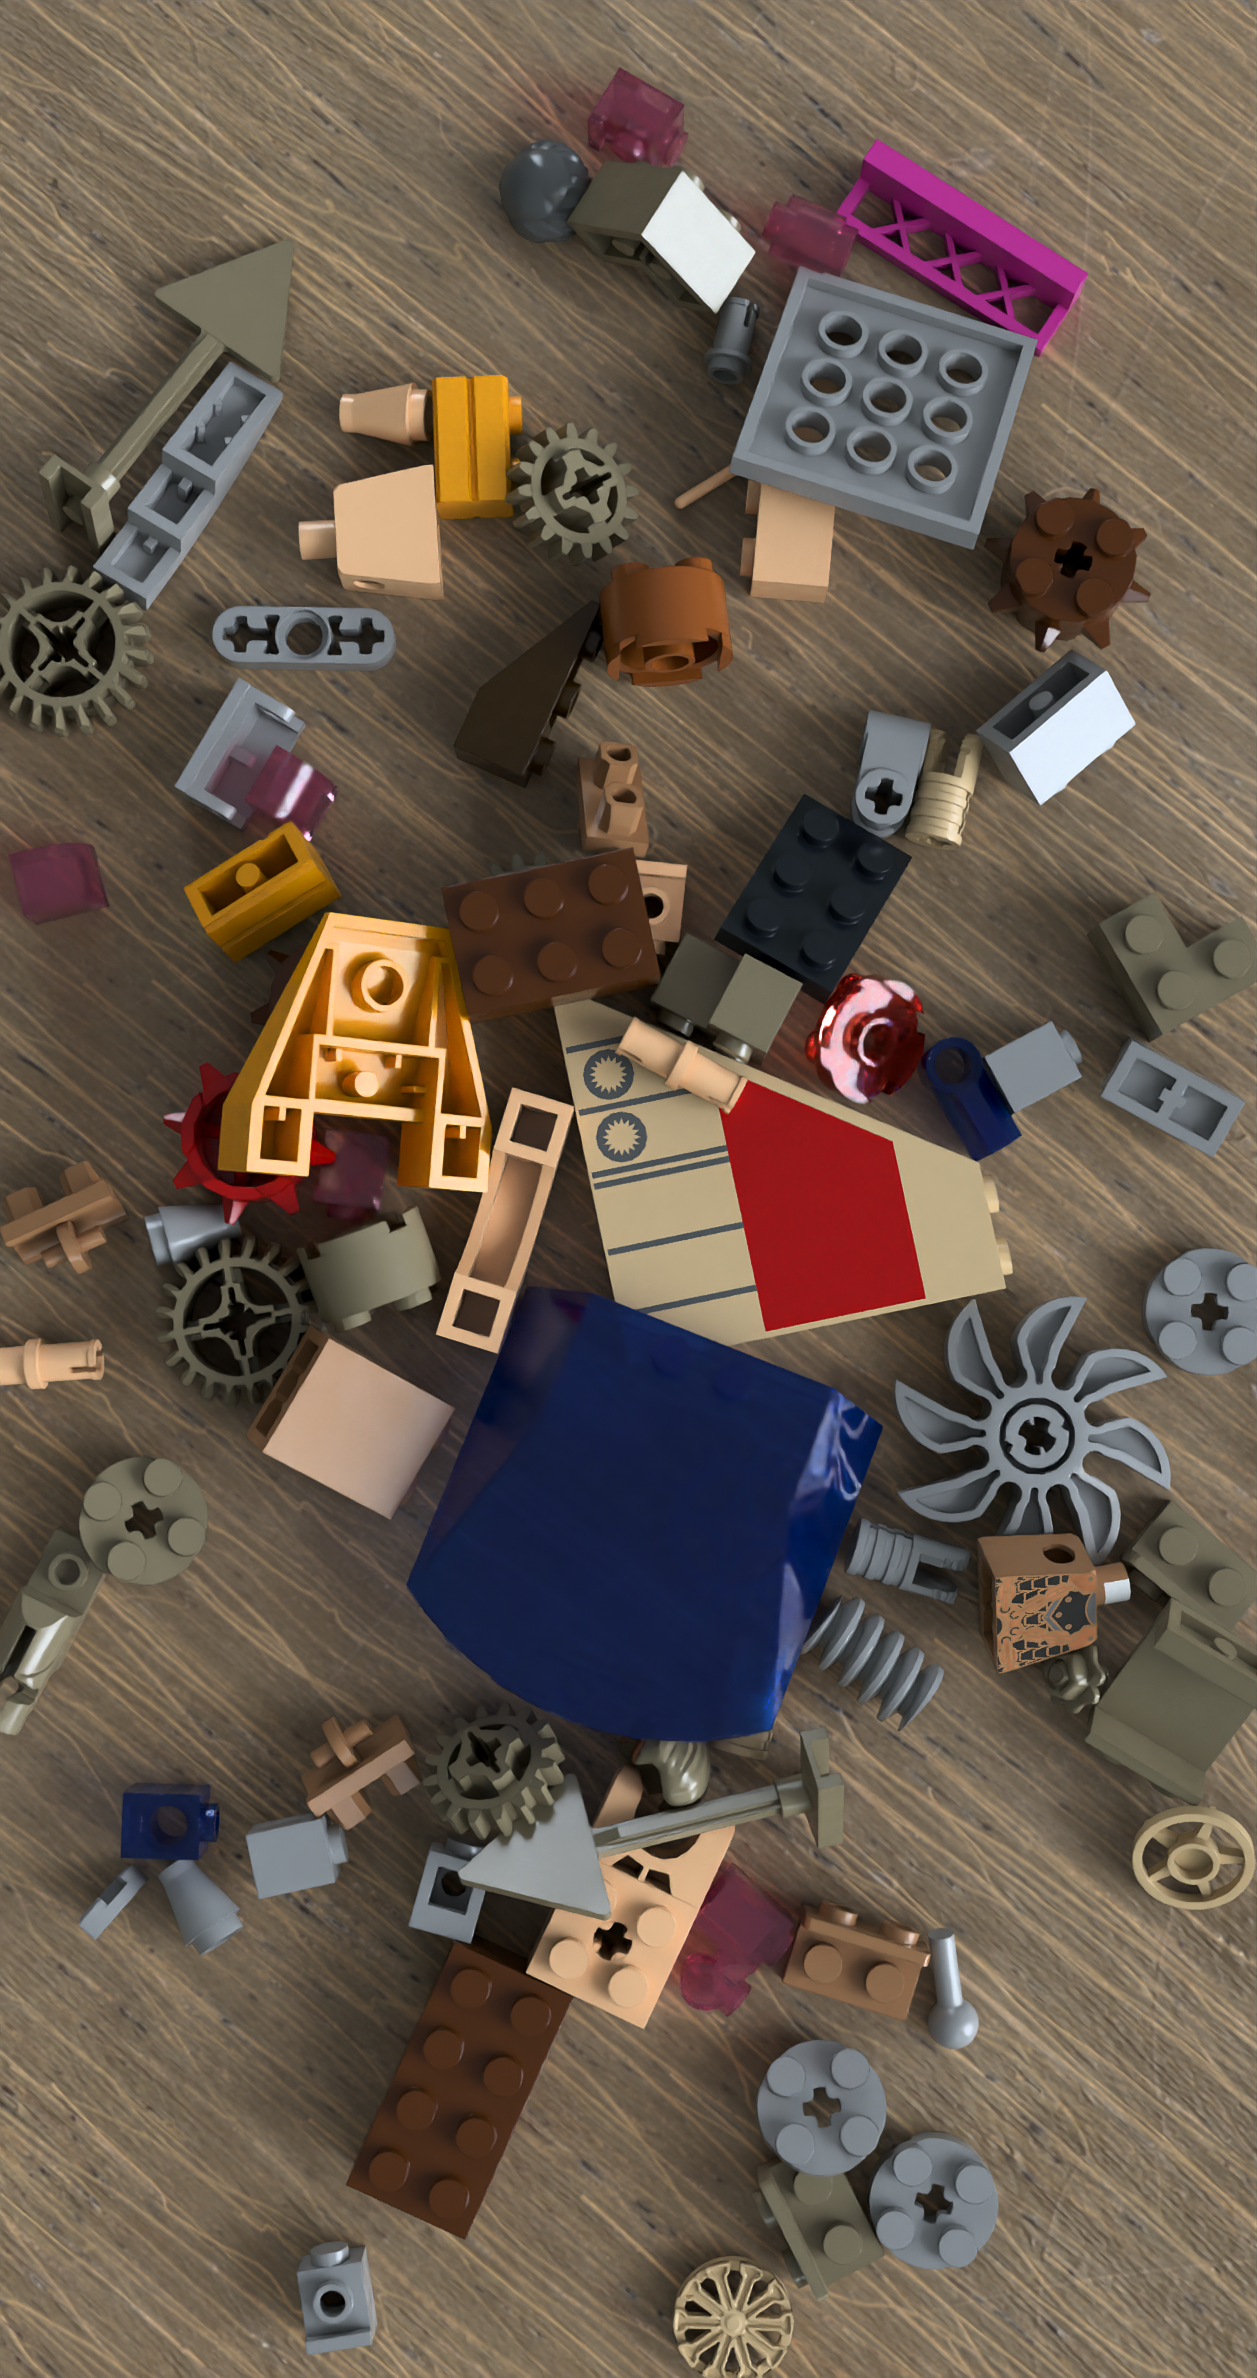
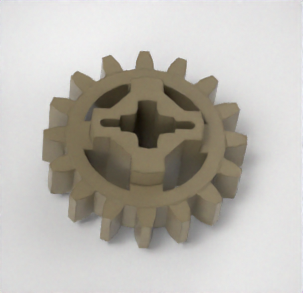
[505,423,639,566]
[423,1702,565,1840]

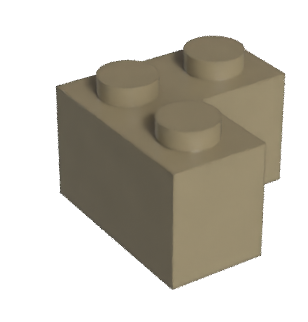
[566,160,756,314]
[1087,893,1257,1043]
[650,932,803,1065]

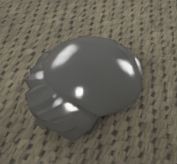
[499,139,592,243]

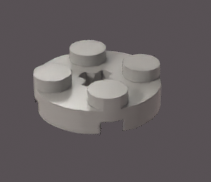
[1142,1248,1257,1375]
[755,2040,887,2177]
[867,2131,999,2270]

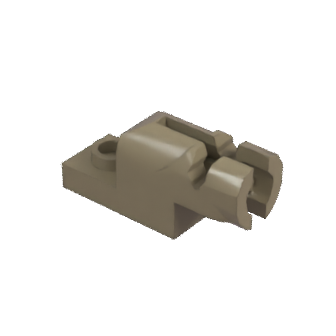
[0,1527,107,1735]

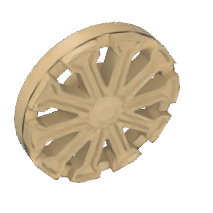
[673,2256,794,2378]

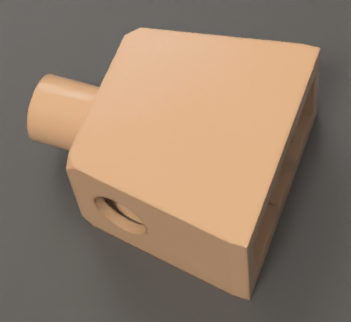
[299,465,444,600]

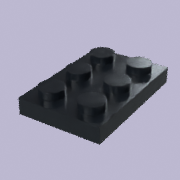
[714,794,912,1005]

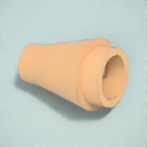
[339,383,434,447]

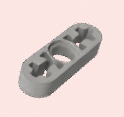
[212,606,397,671]

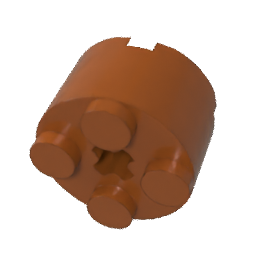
[599,557,733,687]

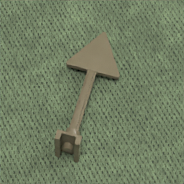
[38,239,294,559]
[458,1726,844,1921]

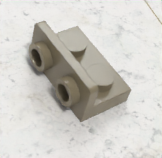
[1119,1499,1257,1636]
[752,2156,885,2302]

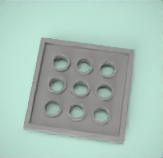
[729,265,1038,550]

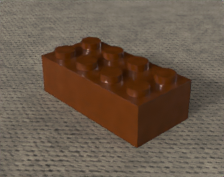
[346,1934,574,2240]

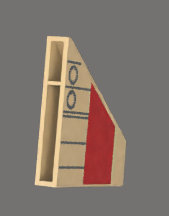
[554,999,1013,1367]

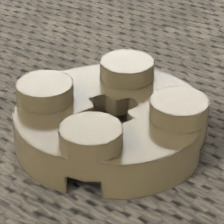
[77,1456,208,1587]

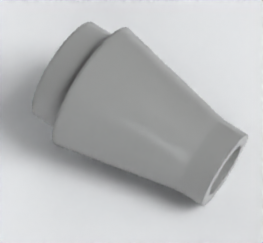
[144,1203,242,1268]
[157,1854,244,1956]

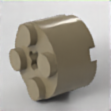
[296,1205,443,1333]

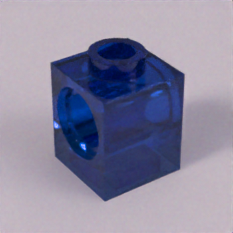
[120,1783,220,1860]

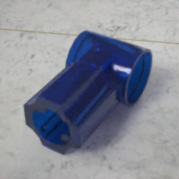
[917,1037,1022,1162]

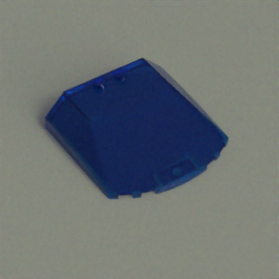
[406,1286,883,1743]

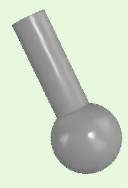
[927,1928,979,2049]

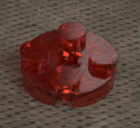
[804,973,925,1104]

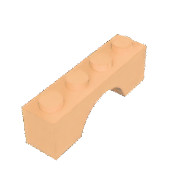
[436,1087,575,1354]

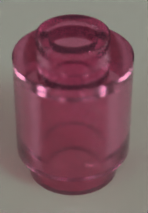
[762,194,859,277]

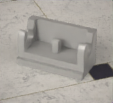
[174,678,306,832]
[1100,1035,1245,1158]

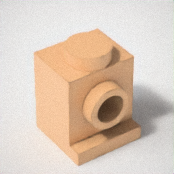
[636,860,687,958]

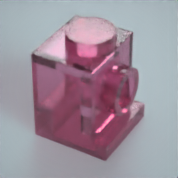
[587,67,688,168]

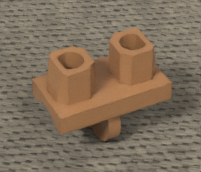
[575,741,649,857]
[0,1161,130,1274]
[301,1713,422,1830]

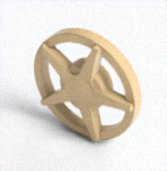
[1132,1805,1255,1910]

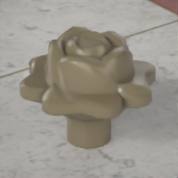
[1042,1643,1108,1714]

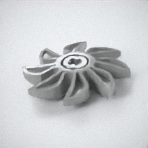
[893,1296,1171,1572]

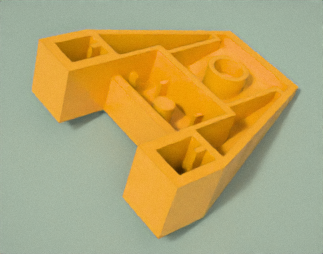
[217,912,492,1192]

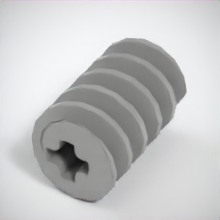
[798,1595,944,1731]

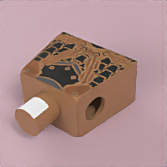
[977,1533,1131,1674]

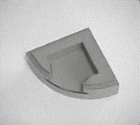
[78,1864,149,1940]

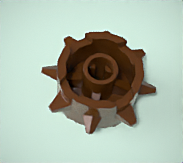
[984,488,1151,652]

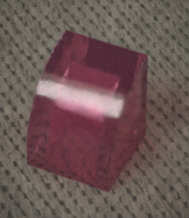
[245,745,339,842]
[9,843,109,925]

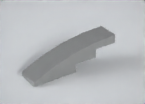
[93,361,283,611]

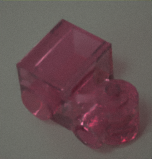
[679,1863,794,2017]

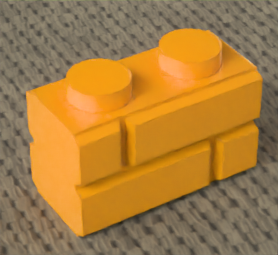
[432,375,523,520]
[184,820,341,963]

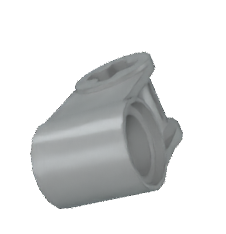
[850,709,931,839]

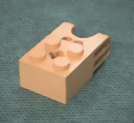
[526,1763,735,2029]

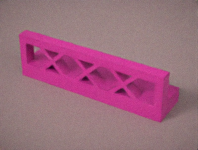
[832,139,1088,357]

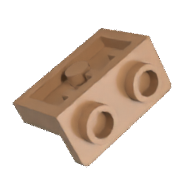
[781,1900,931,2022]

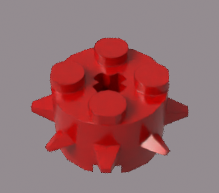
[163,1062,336,1225]

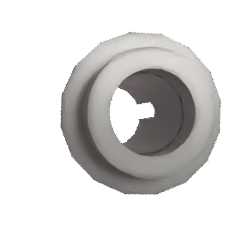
[703,297,760,385]

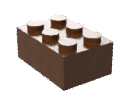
[441,847,660,1024]

